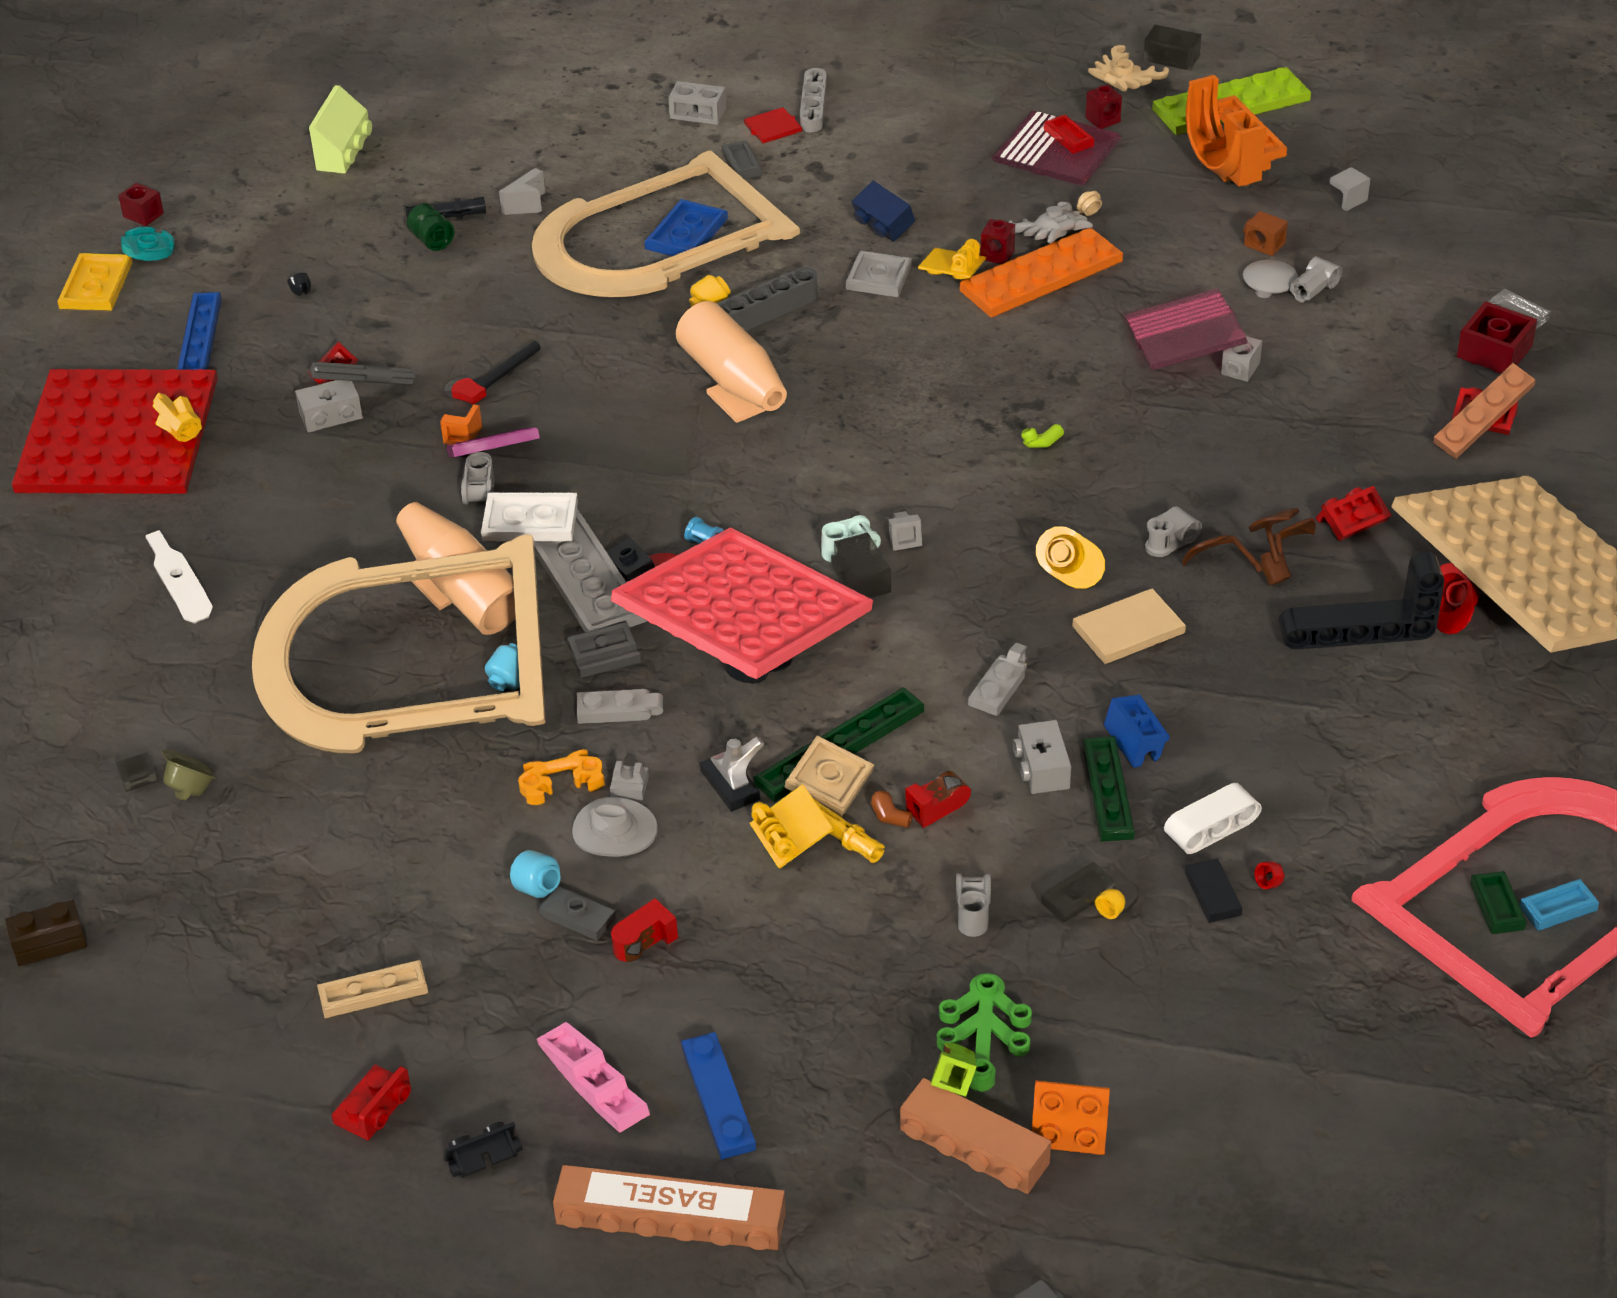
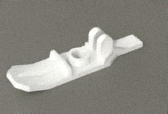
[145,530,213,624]

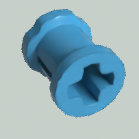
[684,516,724,544]

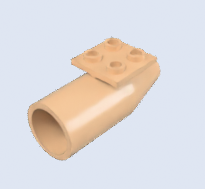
[676,301,787,423]
[396,502,516,635]

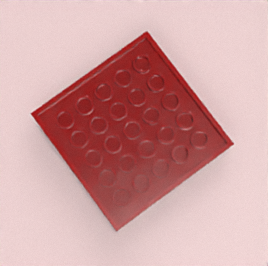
[12,369,218,494]

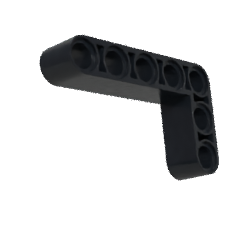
[1278,552,1445,649]

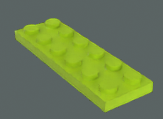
[1152,67,1311,135]

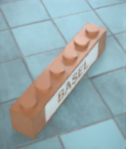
[553,1165,786,1250]

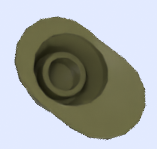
[162,750,217,801]

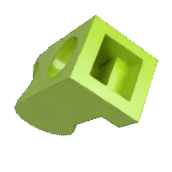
[931,1042,977,1097]

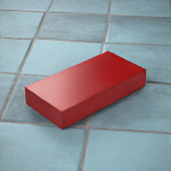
[1044,114,1094,154]

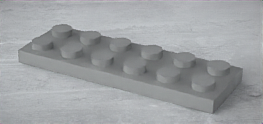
[534,508,647,632]

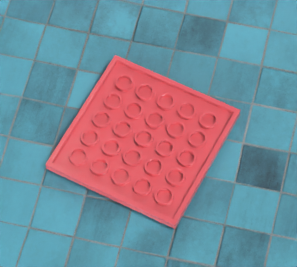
[611,527,873,679]

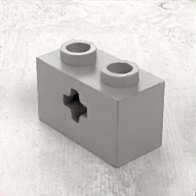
[295,380,363,433]
[1013,720,1071,794]

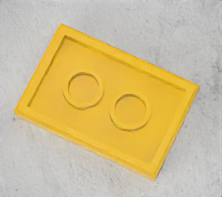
[57,253,133,311]

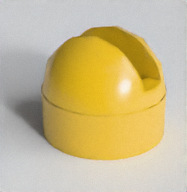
[1095,889,1125,919]

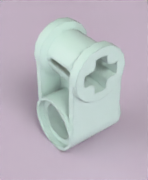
[821,515,881,563]

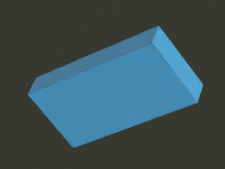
[1520,879,1599,931]

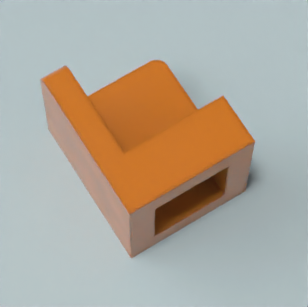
[440,404,482,444]

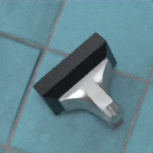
[700,737,764,812]

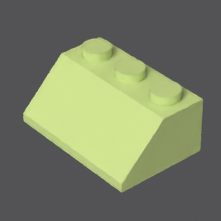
[309,85,372,173]

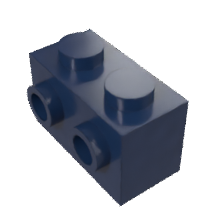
[851,180,915,242]

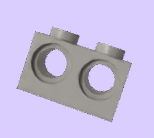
[668,81,726,125]

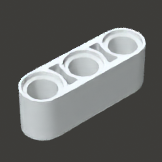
[1164,783,1262,854]

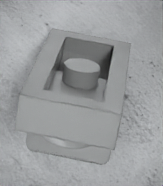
[499,168,545,215]

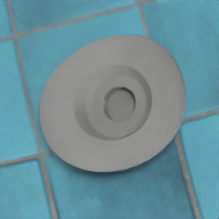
[572,797,658,857]

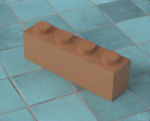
[900,1078,1051,1194]

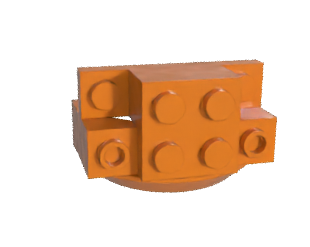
[1186,75,1287,187]

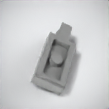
[968,643,1027,716]

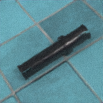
[406,197,486,219]

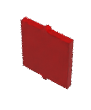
[744,107,802,144]

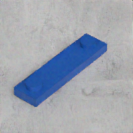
[681,1032,756,1160]

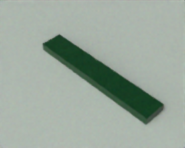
[754,687,924,803]

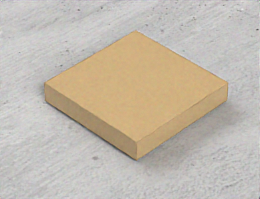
[785,735,874,817]

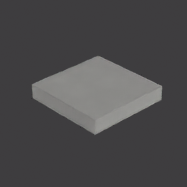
[846,251,912,297]

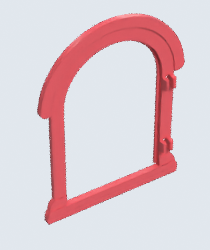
[1352,777,1617,1038]

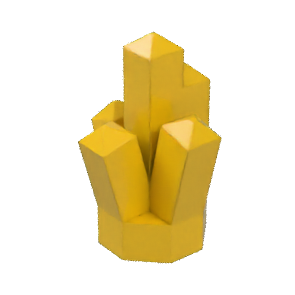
[153,393,202,442]

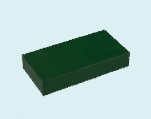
[1470,871,1527,934]

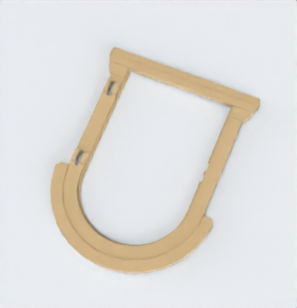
[532,150,800,297]
[252,535,546,753]

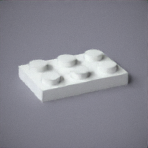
[481,493,578,542]

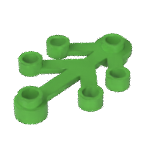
[937,973,1032,1092]

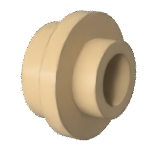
[1077,191,1102,216]

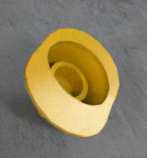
[1036,527,1105,589]

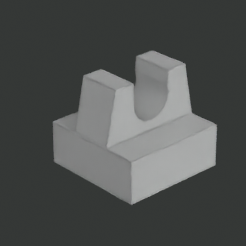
[889,511,922,551]
[610,761,649,800]

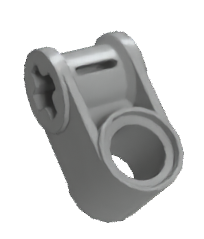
[461,452,495,505]
[1145,506,1202,557]
[956,873,991,937]

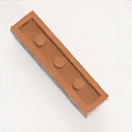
[1433,363,1536,459]

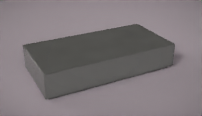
[722,141,762,179]

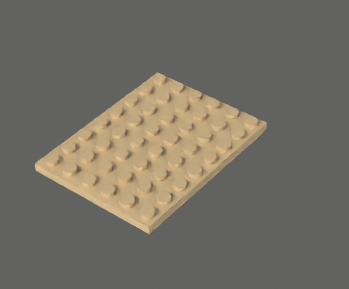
[1391,476,1617,653]

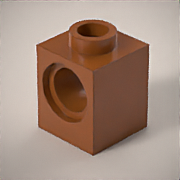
[1243,211,1288,256]

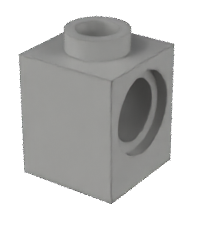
[1221,333,1262,382]

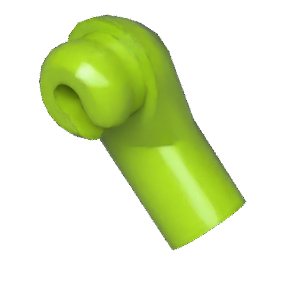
[1021,424,1064,448]

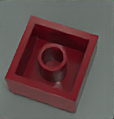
[1457,301,1538,373]

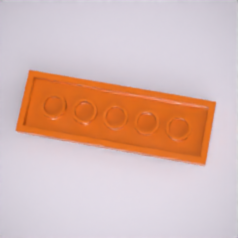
[960,228,1123,318]

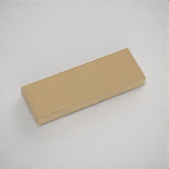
[317,960,428,1018]

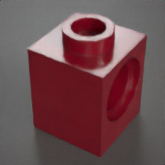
[1085,84,1122,130]
[118,183,164,226]
[980,219,1015,264]

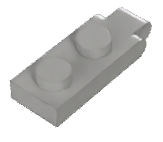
[577,689,663,724]

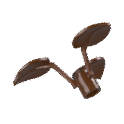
[1182,508,1316,586]

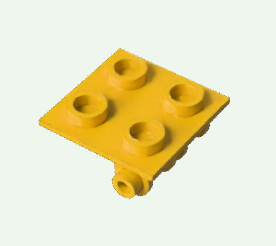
[918,239,986,279]
[750,784,834,869]

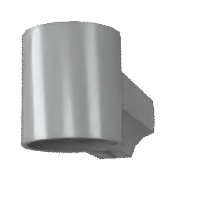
[1290,256,1342,303]

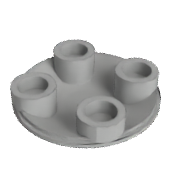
[1243,260,1298,298]

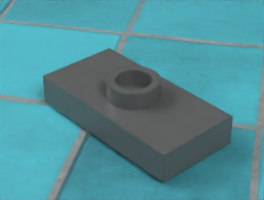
[539,886,616,941]

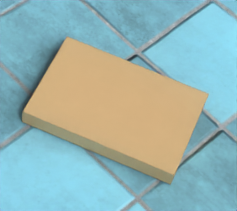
[1072,588,1186,664]

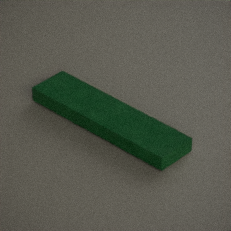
[1083,736,1135,842]

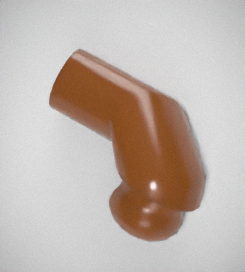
[871,791,912,828]

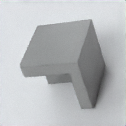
[1330,167,1371,211]

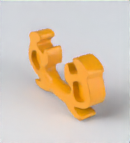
[518,749,605,805]

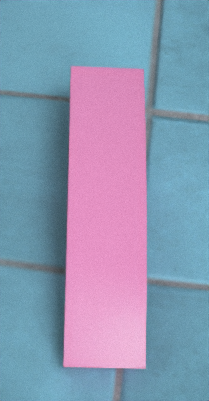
[537,1022,650,1133]

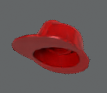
[1437,562,1479,635]

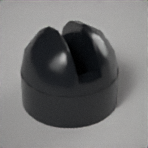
[287,273,311,296]

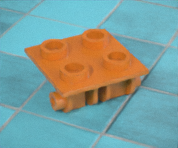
[1032,1080,1110,1155]

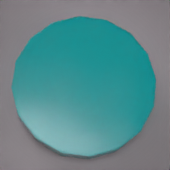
[120,227,175,261]

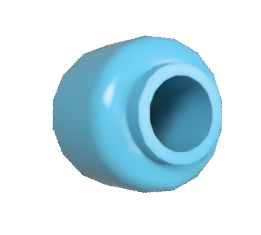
[485,643,520,691]
[510,850,561,898]

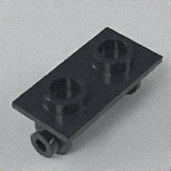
[443,1122,523,1178]

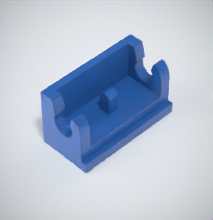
[1104,694,1170,768]

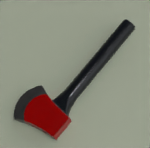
[444,341,541,404]

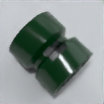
[406,203,455,251]

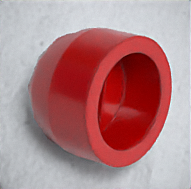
[1254,861,1285,889]

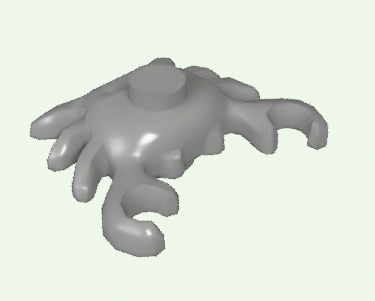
[1008,201,1093,243]

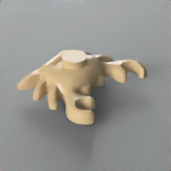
[1088,45,1169,92]

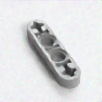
[800,68,827,132]

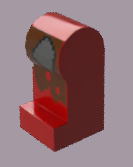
[905,771,971,828]
[611,898,678,962]

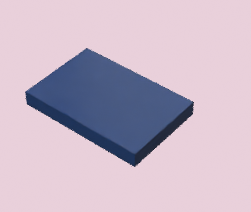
[644,199,728,256]

